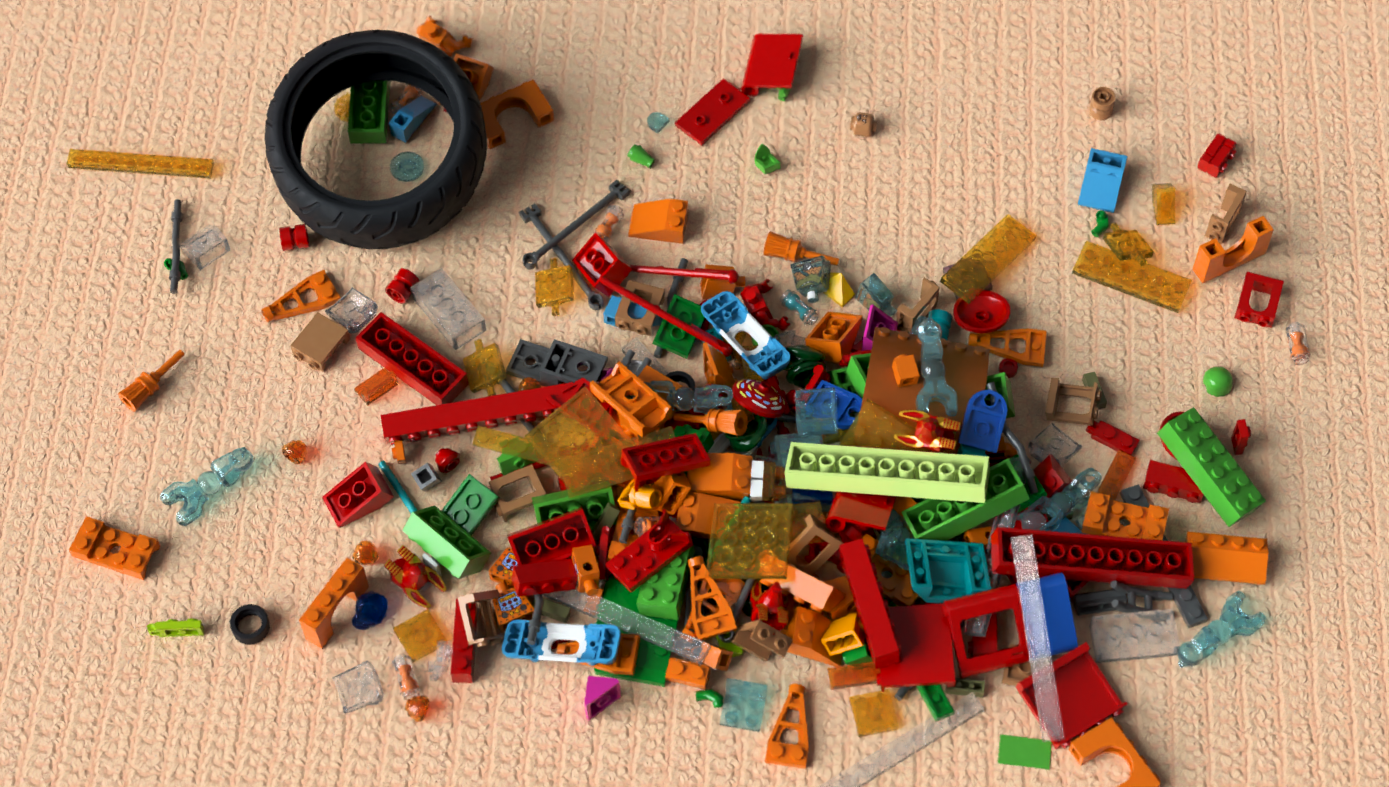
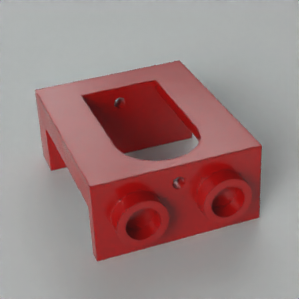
[1234,272,1284,328]

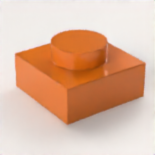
[392,441,406,464]

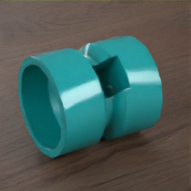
[924,309,952,341]

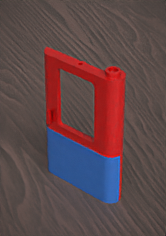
[941,572,1078,678]

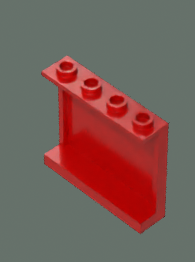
[876,603,955,692]
[1015,642,1127,749]

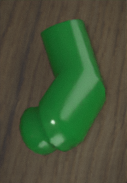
[1091,210,1109,237]
[164,258,188,280]
[695,689,724,708]

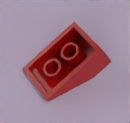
[572,232,633,297]
[322,462,394,528]

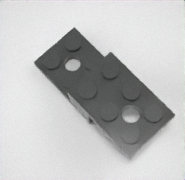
[506,339,608,387]

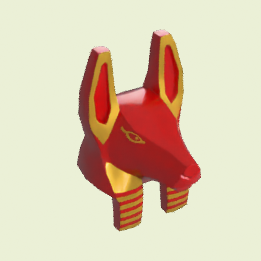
[894,410,960,453]
[384,545,447,609]
[750,580,789,635]

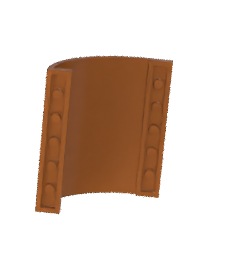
[854,327,990,454]

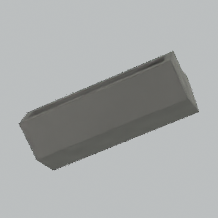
[1073,589,1127,616]

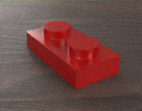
[1231,419,1251,455]

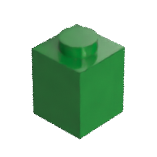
[842,638,873,669]

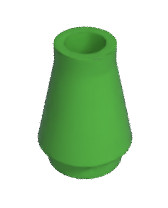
[627,144,655,168]

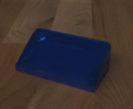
[792,488,833,505]

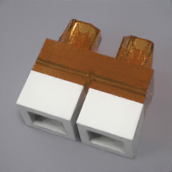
[750,460,786,502]

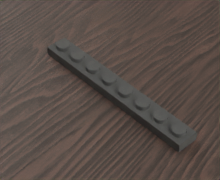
[1120,484,1208,628]

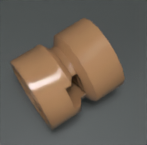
[1089,87,1115,120]

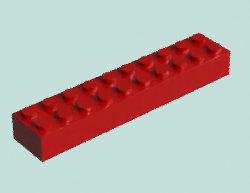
[380,382,573,445]
[991,527,1194,589]

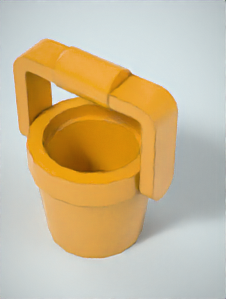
[617,479,662,510]

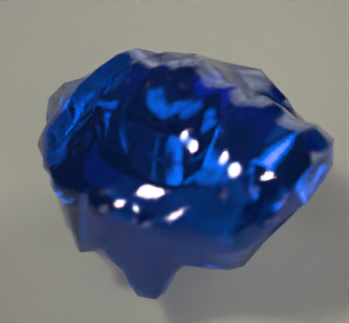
[352,591,388,630]

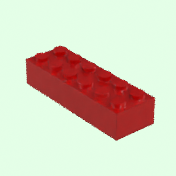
[356,312,469,405]
[839,538,902,669]

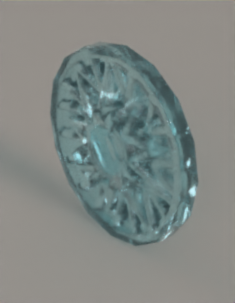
[390,152,424,182]

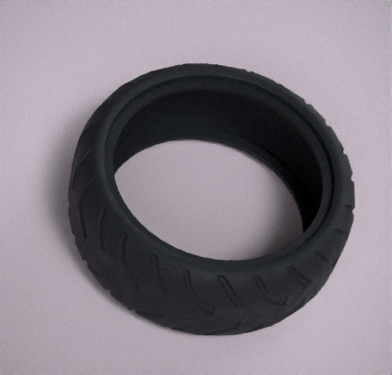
[265,30,487,249]

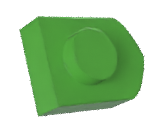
[755,144,780,174]

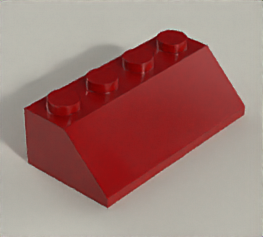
[507,507,597,565]

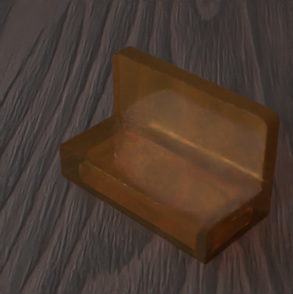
[354,368,398,406]

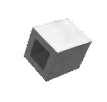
[411,463,442,492]

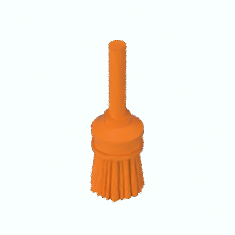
[763,231,840,266]
[118,350,185,412]
[673,408,748,436]

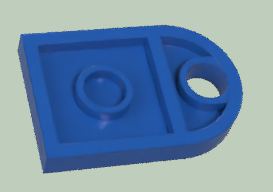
[802,380,862,430]
[957,390,1007,453]

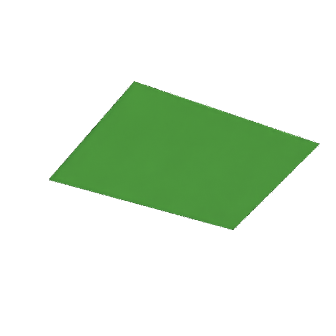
[998,734,1051,770]

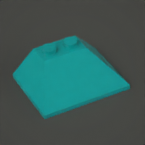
[905,538,991,604]

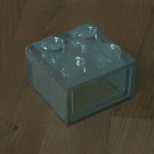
[796,387,838,436]

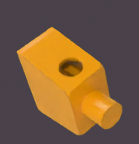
[821,613,865,656]

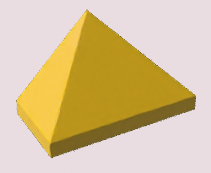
[823,272,855,307]

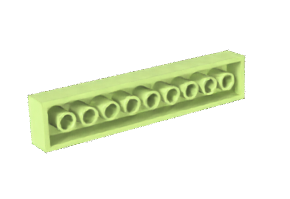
[784,442,990,503]

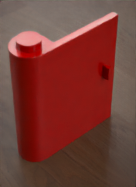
[741,33,803,96]
[826,492,897,532]

